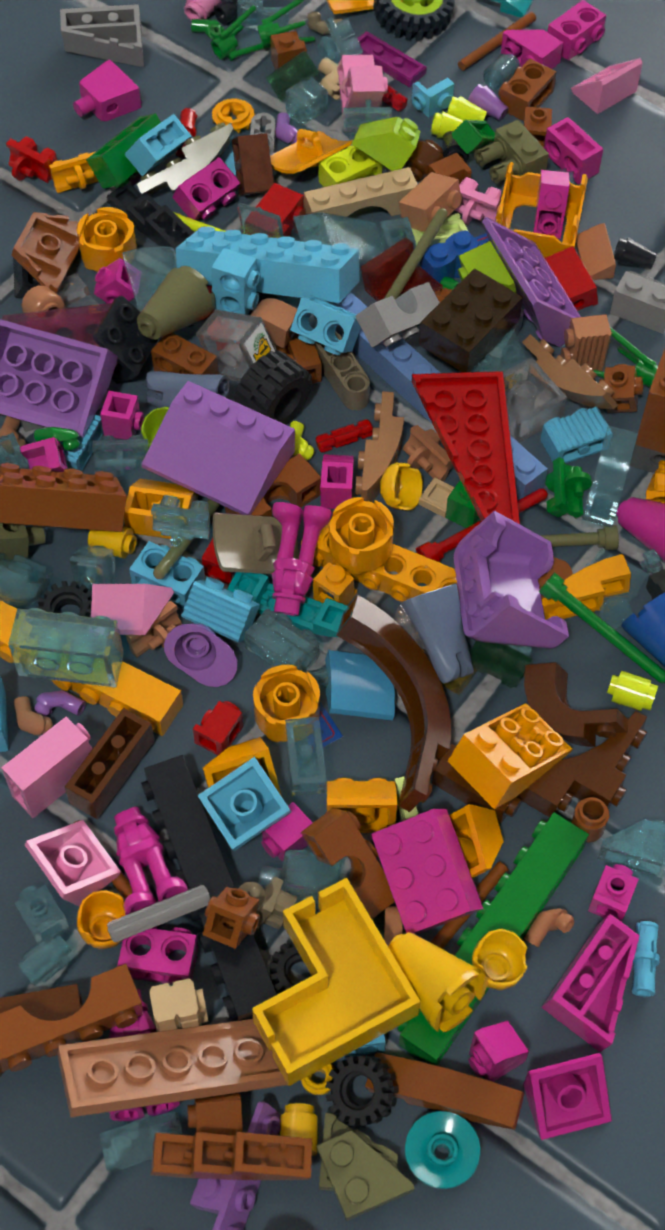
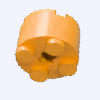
[77,207,137,272]
[329,497,394,575]
[253,665,320,742]

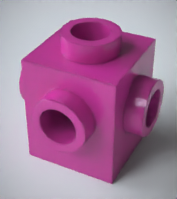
[94,258,142,305]

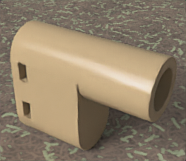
[318,57,341,100]

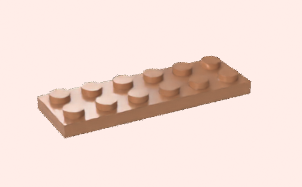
[57,1019,287,1117]

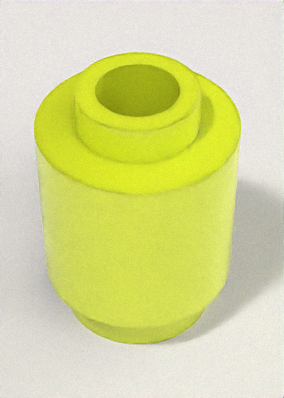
[607,670,658,711]

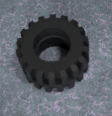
[234,350,312,425]

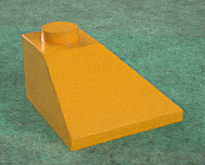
[203,737,282,796]
[449,804,504,879]

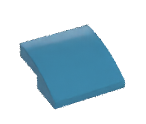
[325,650,395,721]

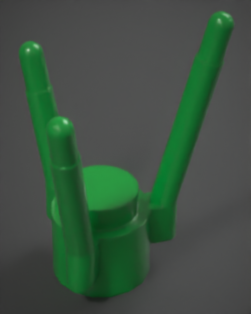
[257,0,315,48]
[211,5,270,61]
[593,327,658,388]

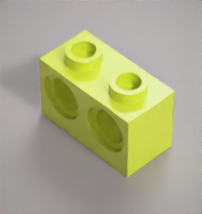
[319,145,382,187]

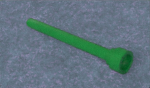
[538,572,665,683]

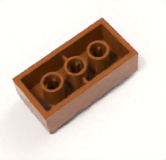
[0,463,127,532]

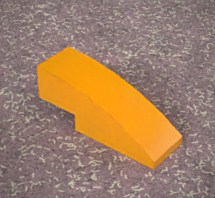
[542,554,631,620]

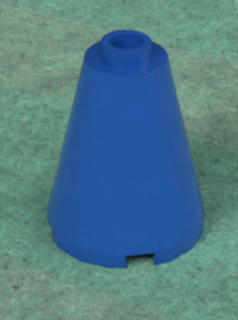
[621,593,665,667]

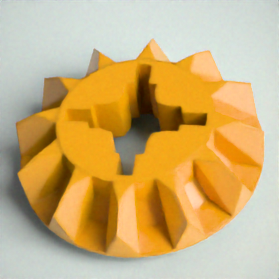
[212,98,255,134]

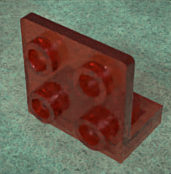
[361,237,443,301]

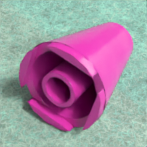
[616,497,665,562]

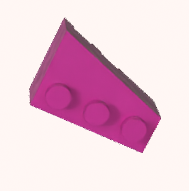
[541,914,640,1052]

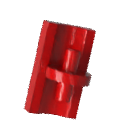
[6,136,57,183]

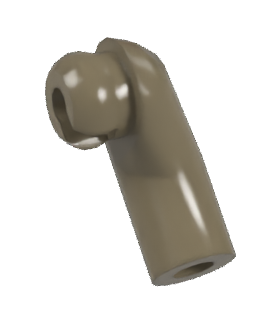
[307,11,344,35]

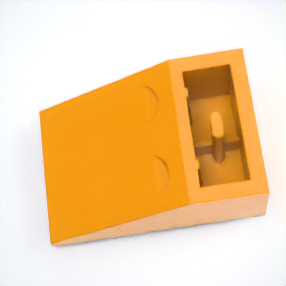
[448,703,572,809]

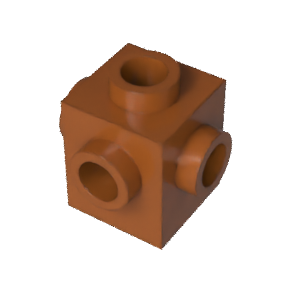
[599,364,643,413]
[203,887,260,949]

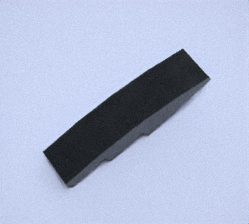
[107,183,194,256]

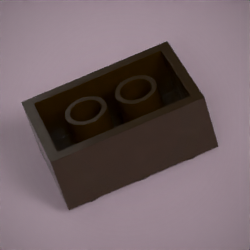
[419,268,523,373]

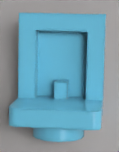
[411,78,454,118]

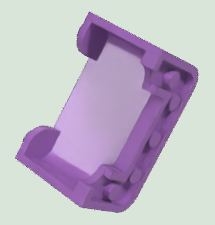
[454,510,569,649]

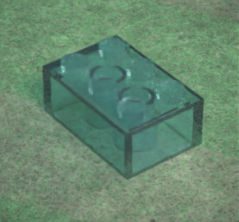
[8,608,124,688]

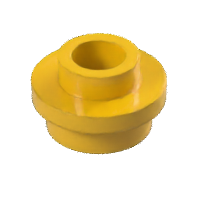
[301,1063,336,1095]

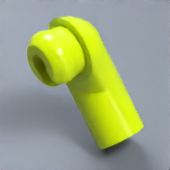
[289,421,314,461]

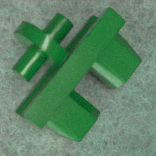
[545,457,592,518]

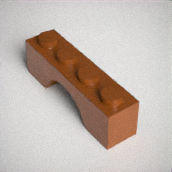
[0,964,143,1072]

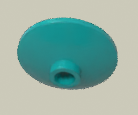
[405,1111,481,1189]

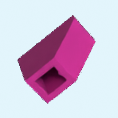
[501,30,563,69]
[533,170,569,239]
[321,454,354,509]
[468,1021,529,1082]

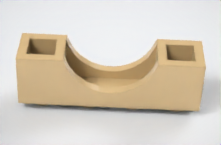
[304,167,418,235]

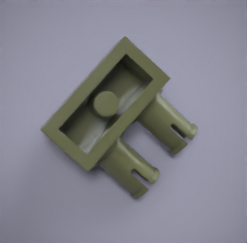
[474,120,549,184]

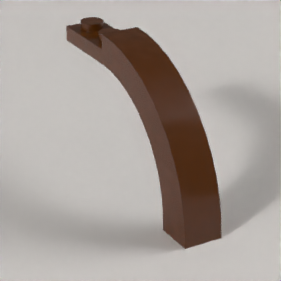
[336,595,451,812]

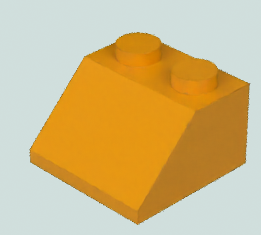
[327,778,397,833]

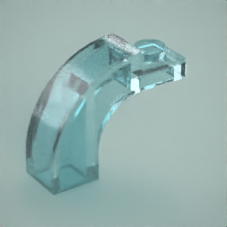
[582,425,638,527]

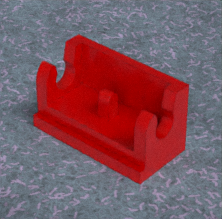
[545,246,598,311]

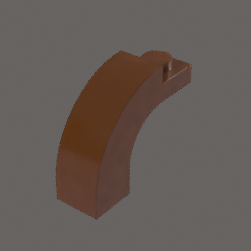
[524,662,628,747]

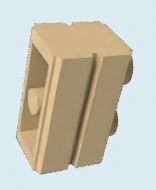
[149,978,209,1032]

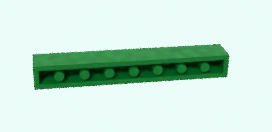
[397,812,589,1066]

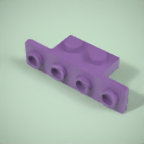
[190,1102,282,1230]

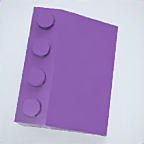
[482,217,581,347]
[0,319,118,438]
[142,381,295,515]

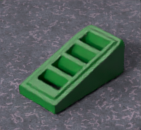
[452,120,495,154]

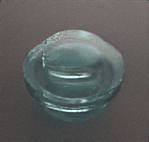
[600,596,632,629]

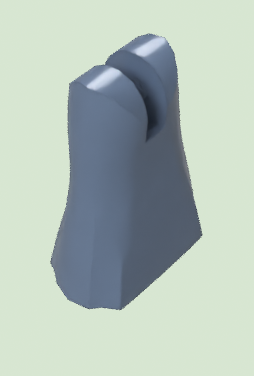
[146,371,229,408]
[400,583,474,683]

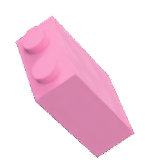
[1,716,93,818]

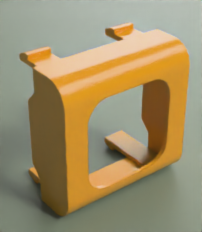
[496,162,588,258]

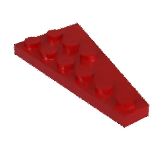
[411,371,520,524]

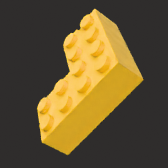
[252,877,420,1086]

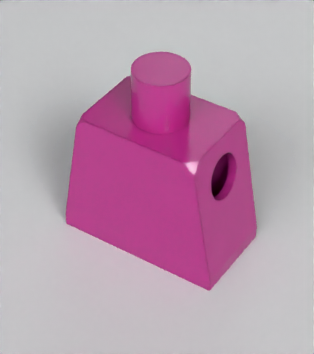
[73,59,141,122]

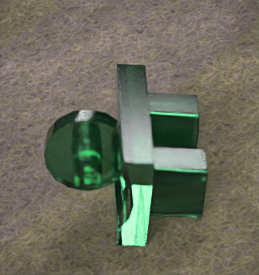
[266,50,320,101]
[470,641,532,688]

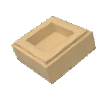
[419,477,455,518]

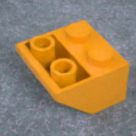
[124,478,199,540]

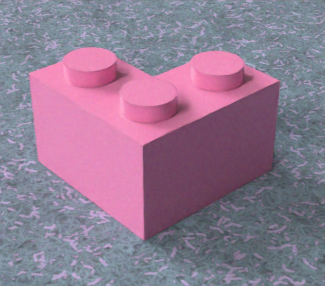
[337,55,388,117]

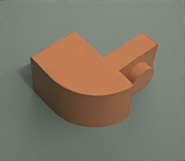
[243,298,297,348]

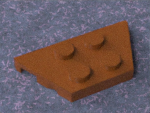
[11,212,82,293]

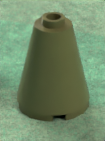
[137,266,215,340]

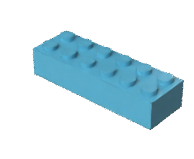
[176,227,359,303]

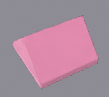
[571,58,642,114]
[90,584,174,635]
[25,820,121,907]

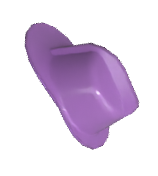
[164,623,237,687]

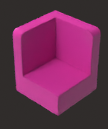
[20,437,68,472]

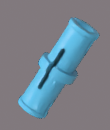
[632,921,660,997]

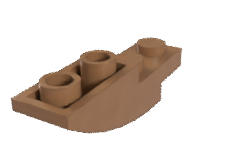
[522,334,618,409]
[355,391,404,502]

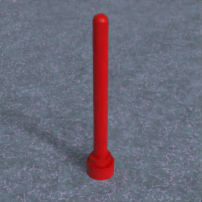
[416,488,548,563]

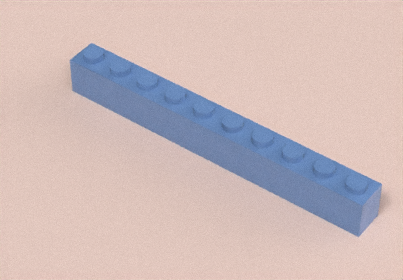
[328,292,548,500]

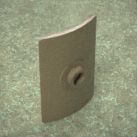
[213,513,299,574]

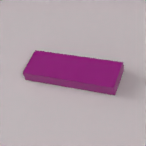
[350,31,427,88]

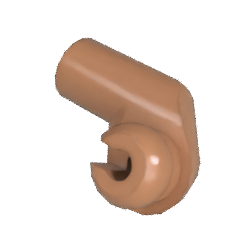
[0,416,26,454]
[13,696,53,736]
[523,908,574,948]

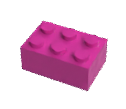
[371,809,483,934]

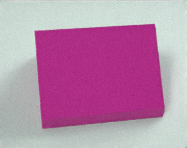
[523,1053,612,1140]

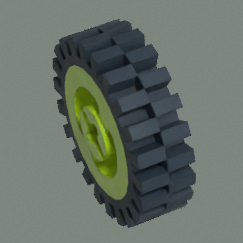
[373,0,455,41]

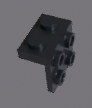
[93,296,159,384]

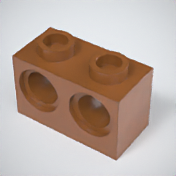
[498,58,557,121]
[151,333,219,375]

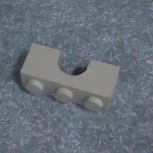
[355,282,440,348]

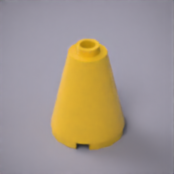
[388,932,488,1032]

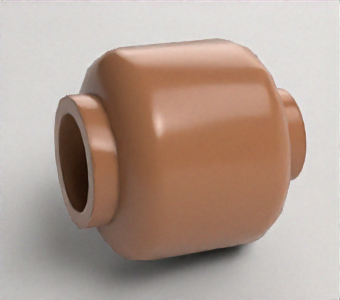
[22,285,65,328]

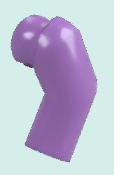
[275,112,298,144]
[34,690,86,716]

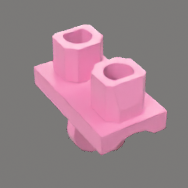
[455,177,501,225]

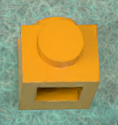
[313,562,358,605]

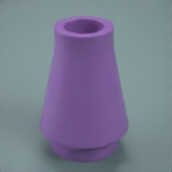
[468,84,509,121]

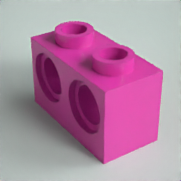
[547,0,606,61]
[544,117,603,185]
[172,157,240,220]
[117,926,199,985]

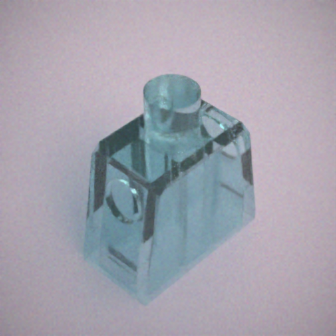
[259,850,342,915]

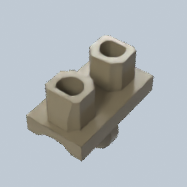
[238,877,297,931]

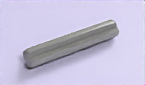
[107,885,210,942]

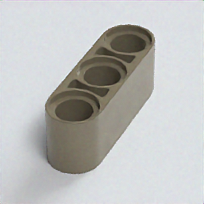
[315,332,370,411]

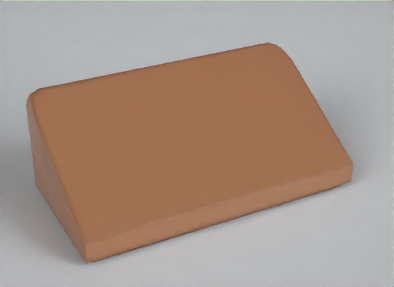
[576,223,616,280]

